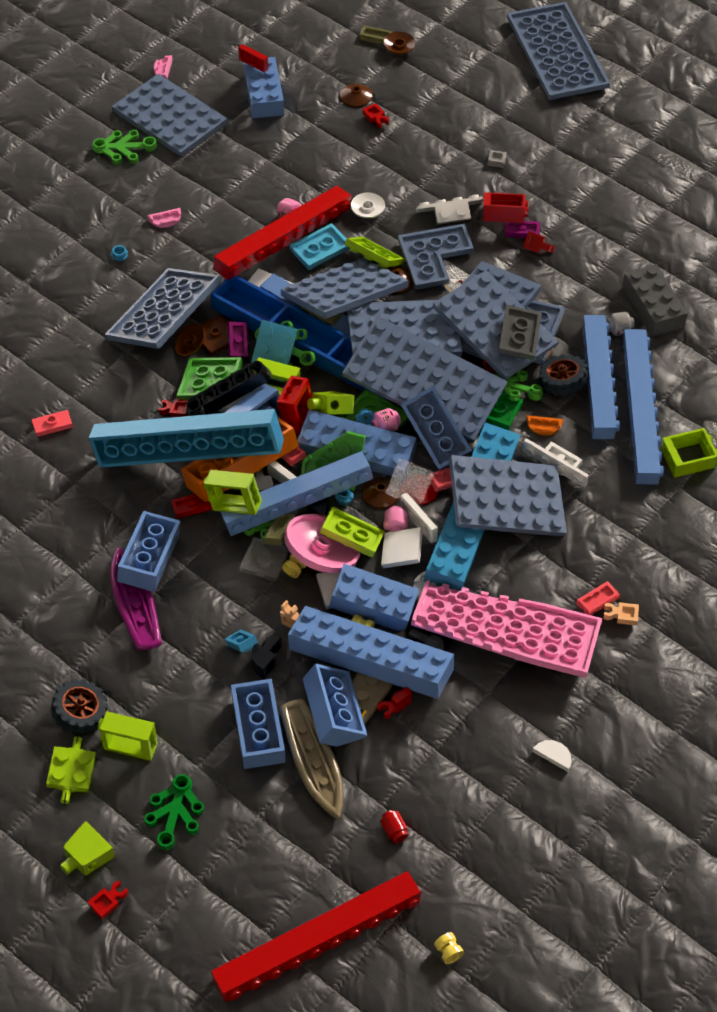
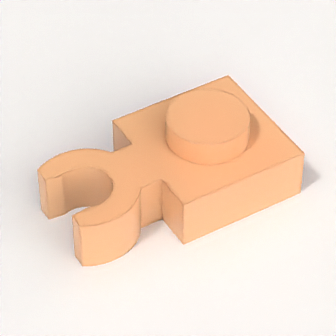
[280,600,300,629]
[603,602,639,625]

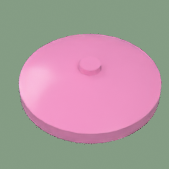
[284,514,361,573]

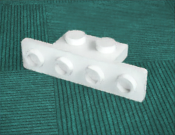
[416,195,484,225]
[523,438,589,488]

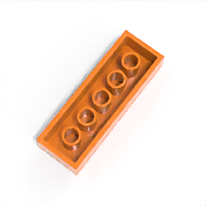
[180,417,299,502]

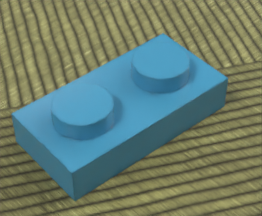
[224,629,258,652]

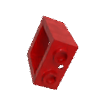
[483,192,528,223]
[277,375,312,435]

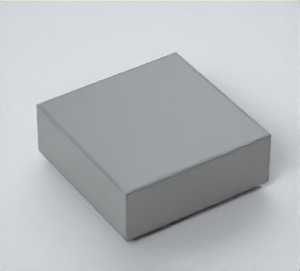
[487,150,507,168]

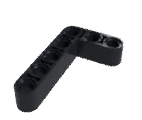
[186,361,272,416]

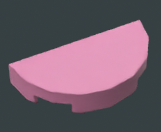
[154,55,173,79]
[147,208,181,228]

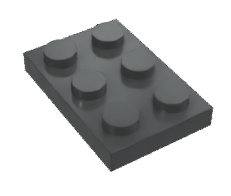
[498,305,542,360]

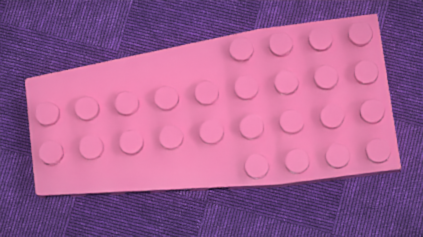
[411,580,602,678]

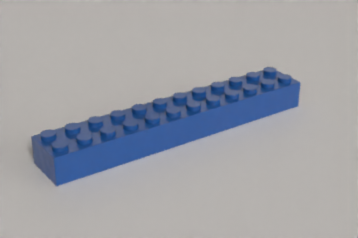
[210,276,389,401]

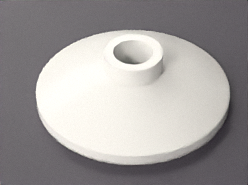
[351,193,385,218]

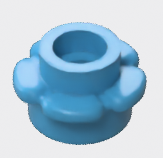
[111,245,128,261]
[356,409,374,425]
[335,489,354,506]

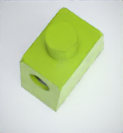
[307,391,354,414]
[60,821,115,875]

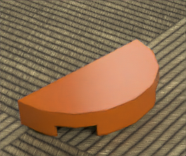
[526,415,563,436]

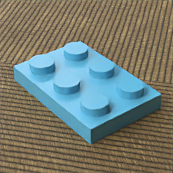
[289,223,350,270]
[251,320,298,382]

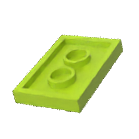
[344,237,405,268]
[320,507,385,558]

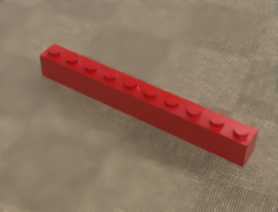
[213,185,352,280]
[211,871,421,1002]

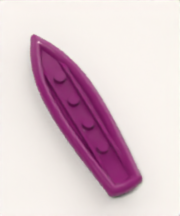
[110,547,162,650]

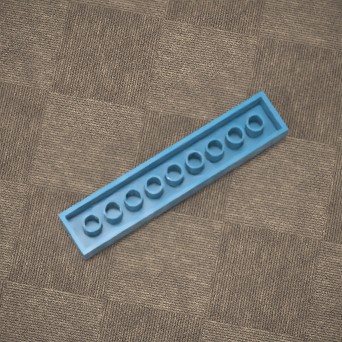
[89,409,284,467]
[424,423,520,591]

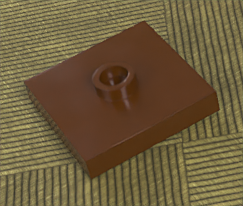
[200,314,228,356]

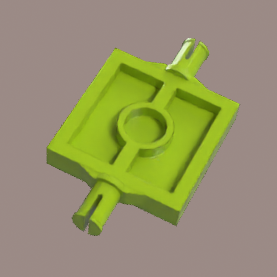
[46,736,96,804]

